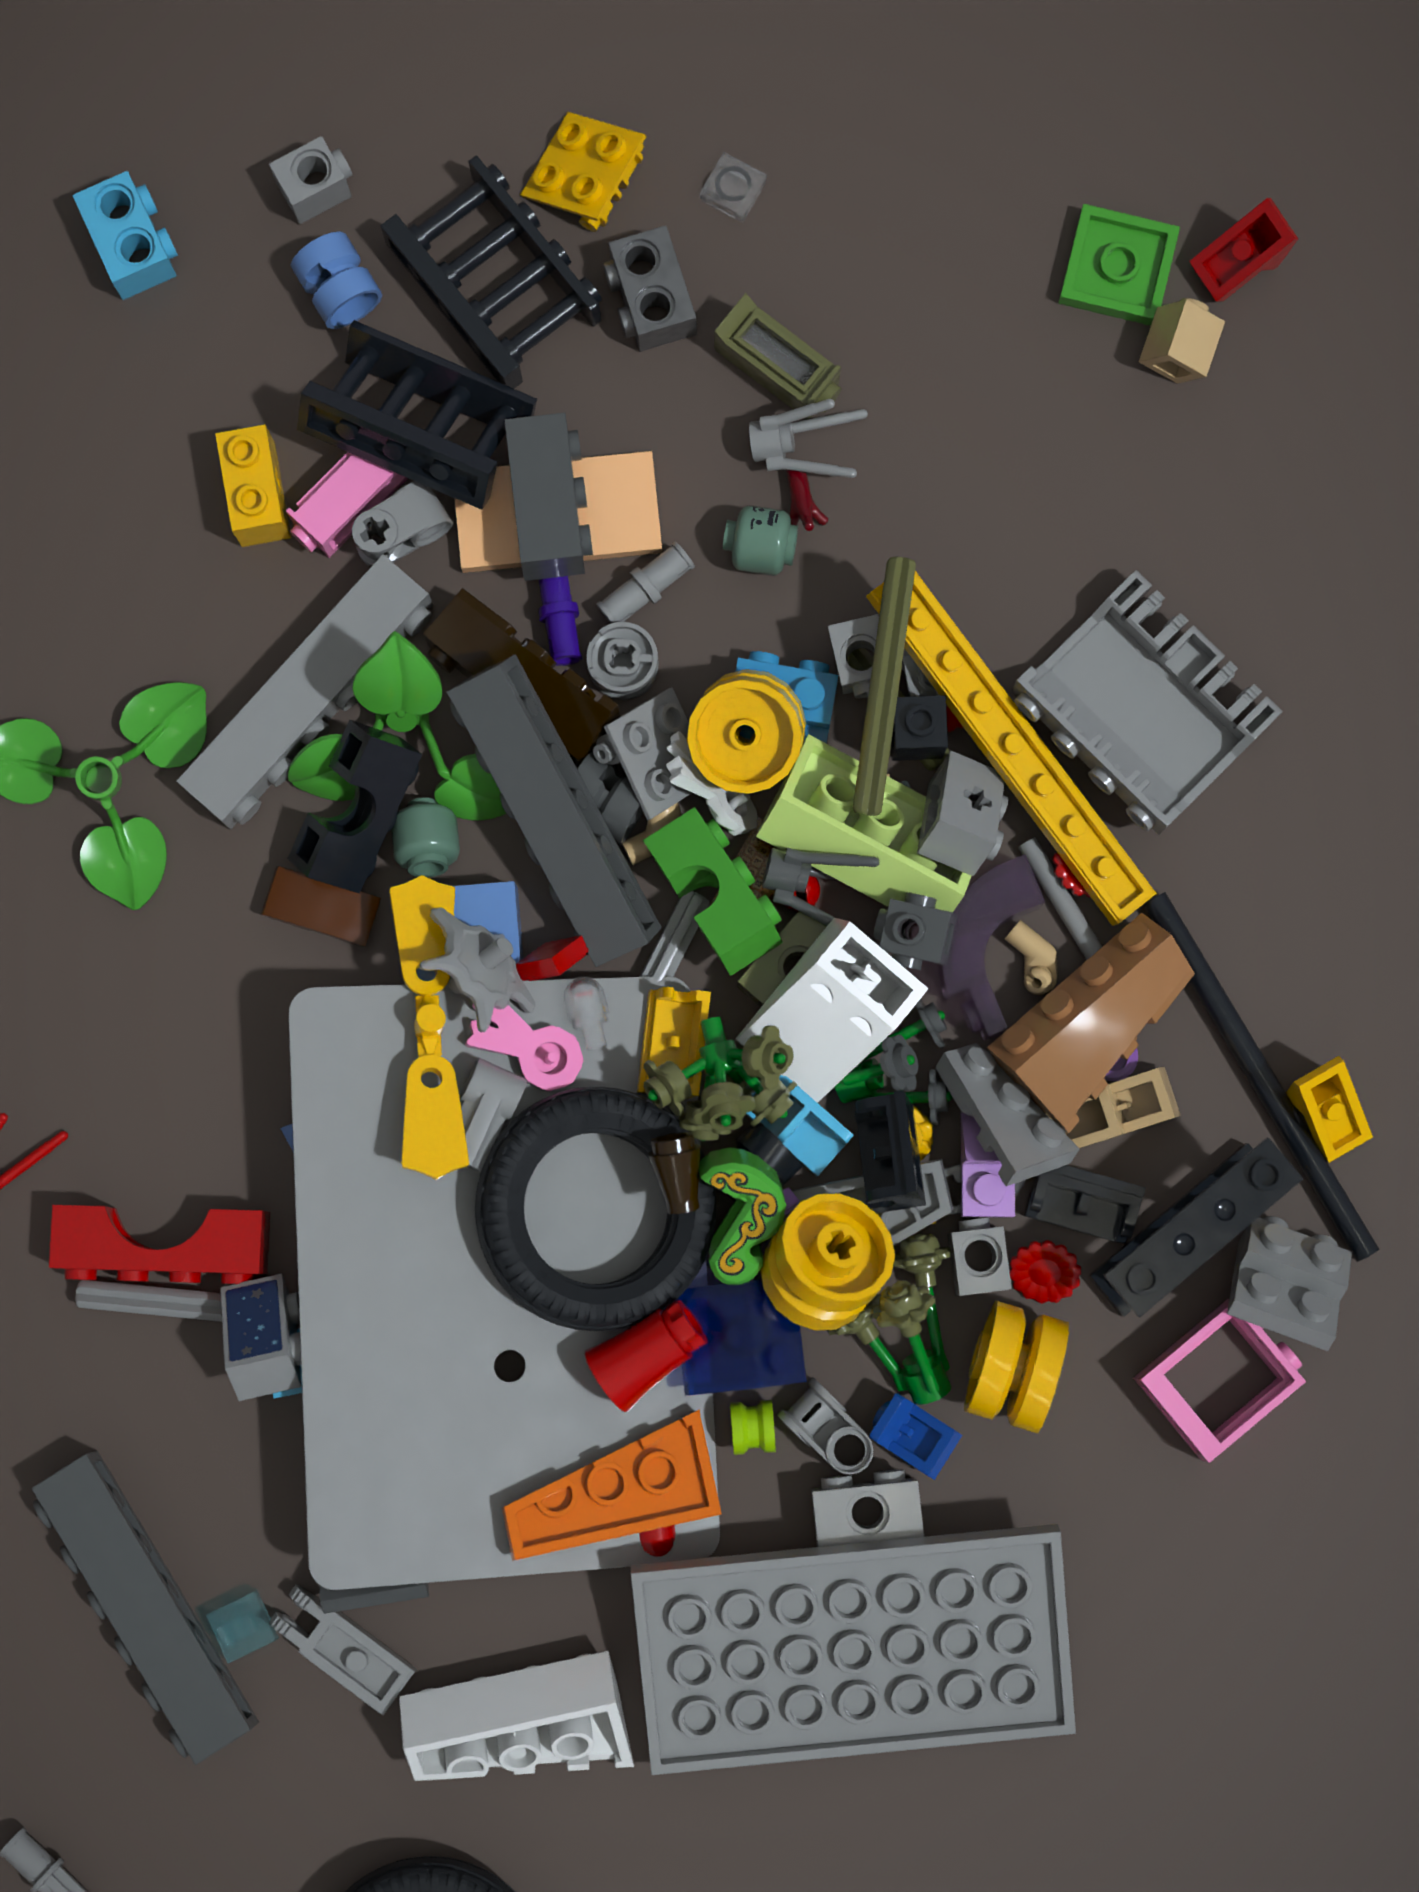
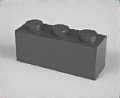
[505,412,593,581]

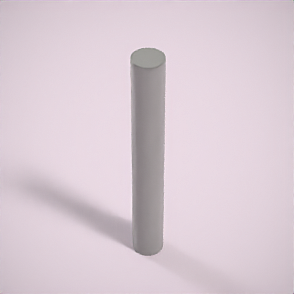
[1018,837,1102,960]

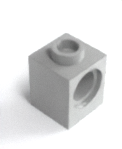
[269,136,353,224]
[828,614,879,698]
[947,1218,1012,1296]

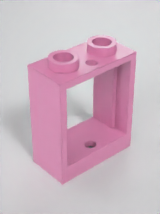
[1133,1299,1306,1463]

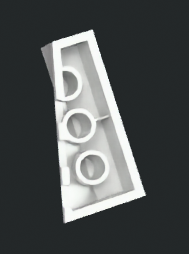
[399,1651,634,1781]

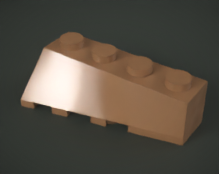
[987,913,1195,1134]

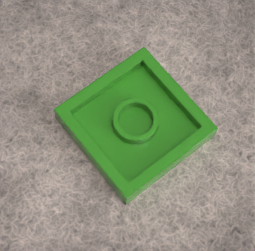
[1058,204,1180,326]

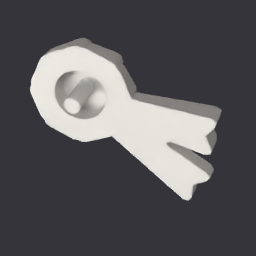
[666,731,757,836]

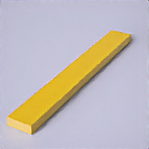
[866,571,1157,926]

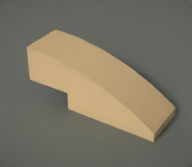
[1048,1067,1181,1148]

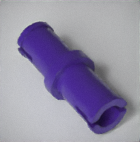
[538,576,583,666]

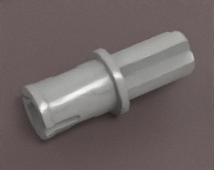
[0,1828,88,1892]

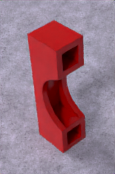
[49,1205,270,1284]

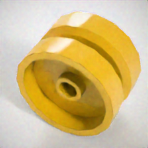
[687,669,806,794]
[760,1193,895,1331]
[964,1301,1069,1434]

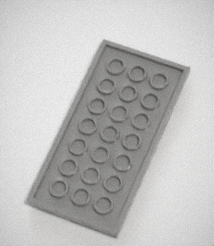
[631,1524,1076,1775]

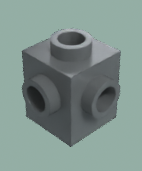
[874,892,958,971]

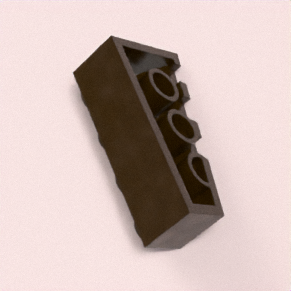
[423,588,620,767]

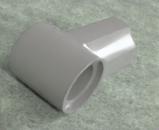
[459,1057,527,1172]

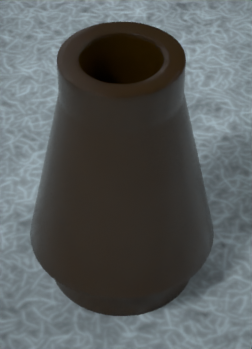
[648,1132,700,1214]

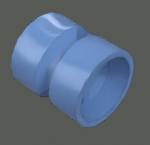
[290,232,382,329]

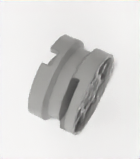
[586,622,659,700]

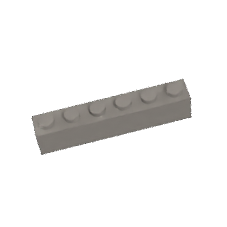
[176,554,434,830]

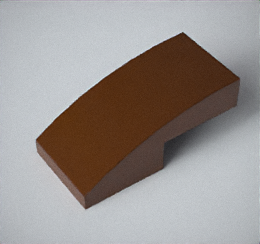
[260,866,381,947]

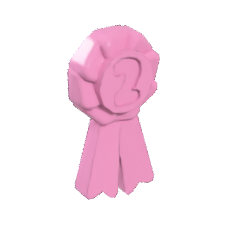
[465,1004,583,1092]

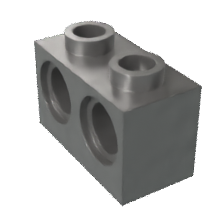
[603,225,697,352]

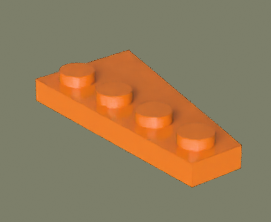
[502,1410,722,1561]

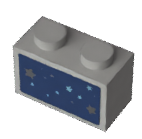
[220,1273,301,1401]

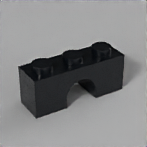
[287,719,423,894]

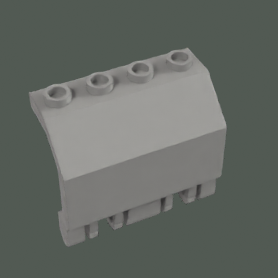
[1011,570,1283,835]

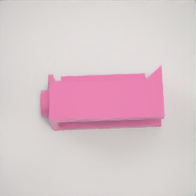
[286,452,408,558]

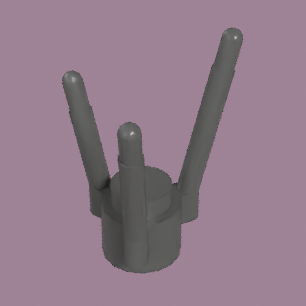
[762,847,880,926]

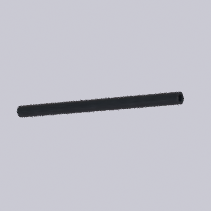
[1143,892,1379,1262]

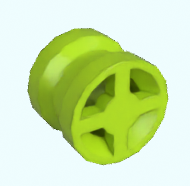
[730,1399,776,1455]

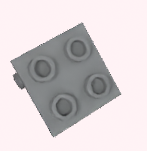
[593,687,692,820]

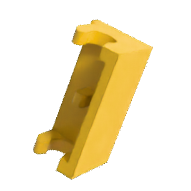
[636,987,711,1099]

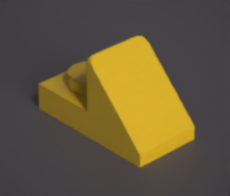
[1286,1056,1373,1163]

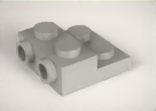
[1227,1216,1352,1351]

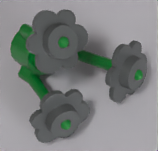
[835,998,953,1126]

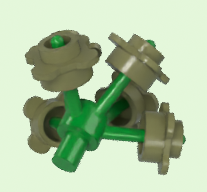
[643,1017,797,1141]

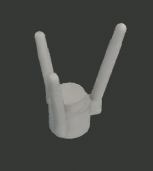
[749,399,868,478]

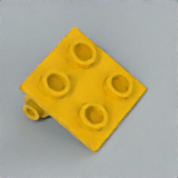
[520,112,646,232]

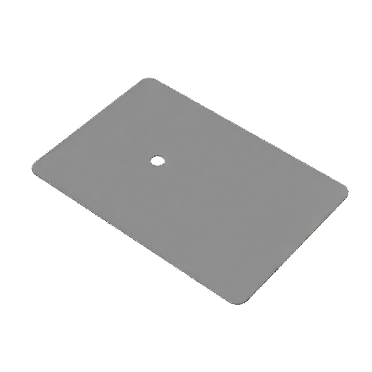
[289,976,720,1590]

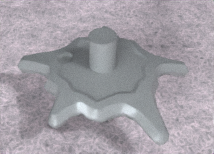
[419,907,535,1032]

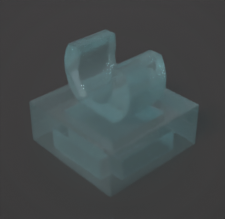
[206,1590,279,1664]

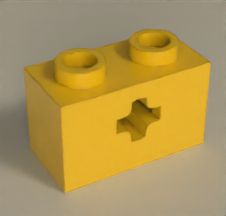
[215,424,291,547]

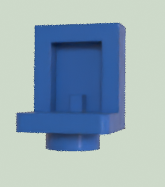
[869,1393,963,1480]

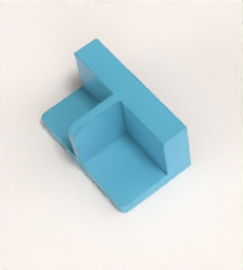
[746,1075,854,1177]

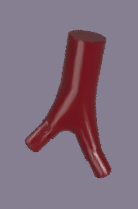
[786,469,828,531]

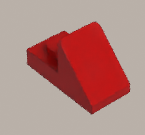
[1189,198,1298,302]

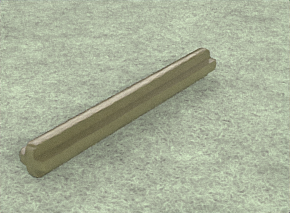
[853,556,916,816]

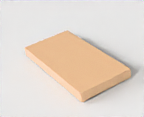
[455,451,662,573]

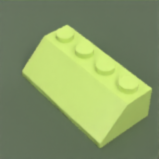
[756,734,971,913]

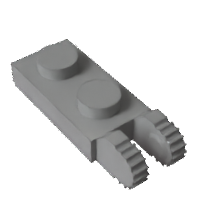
[269,1584,417,1715]

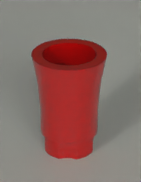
[584,1300,708,1412]

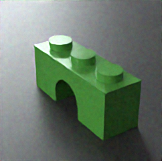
[643,807,783,976]

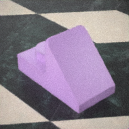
[961,1112,1015,1218]

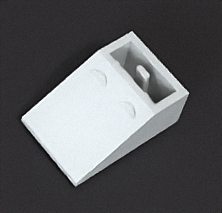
[736,918,928,1103]

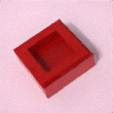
[516,935,589,981]

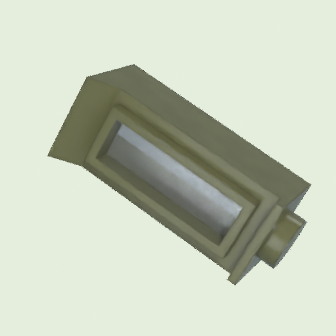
[714,293,842,420]

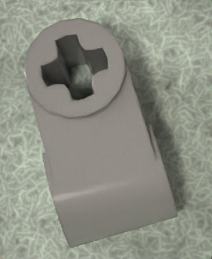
[352,481,453,566]
[777,1377,874,1475]

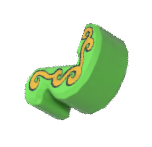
[699,1148,786,1285]

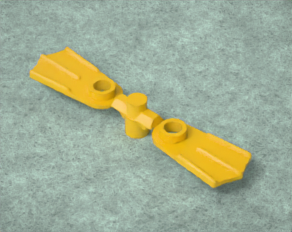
[389,875,469,1180]

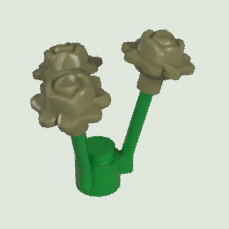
[827,1234,952,1405]

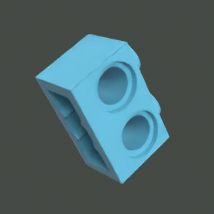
[72,171,178,300]

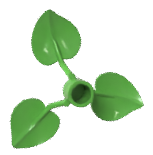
[288,631,507,820]
[0,683,207,910]

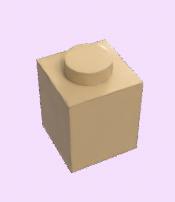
[1139,298,1225,384]

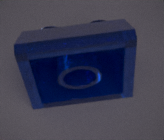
[675,1279,807,1396]

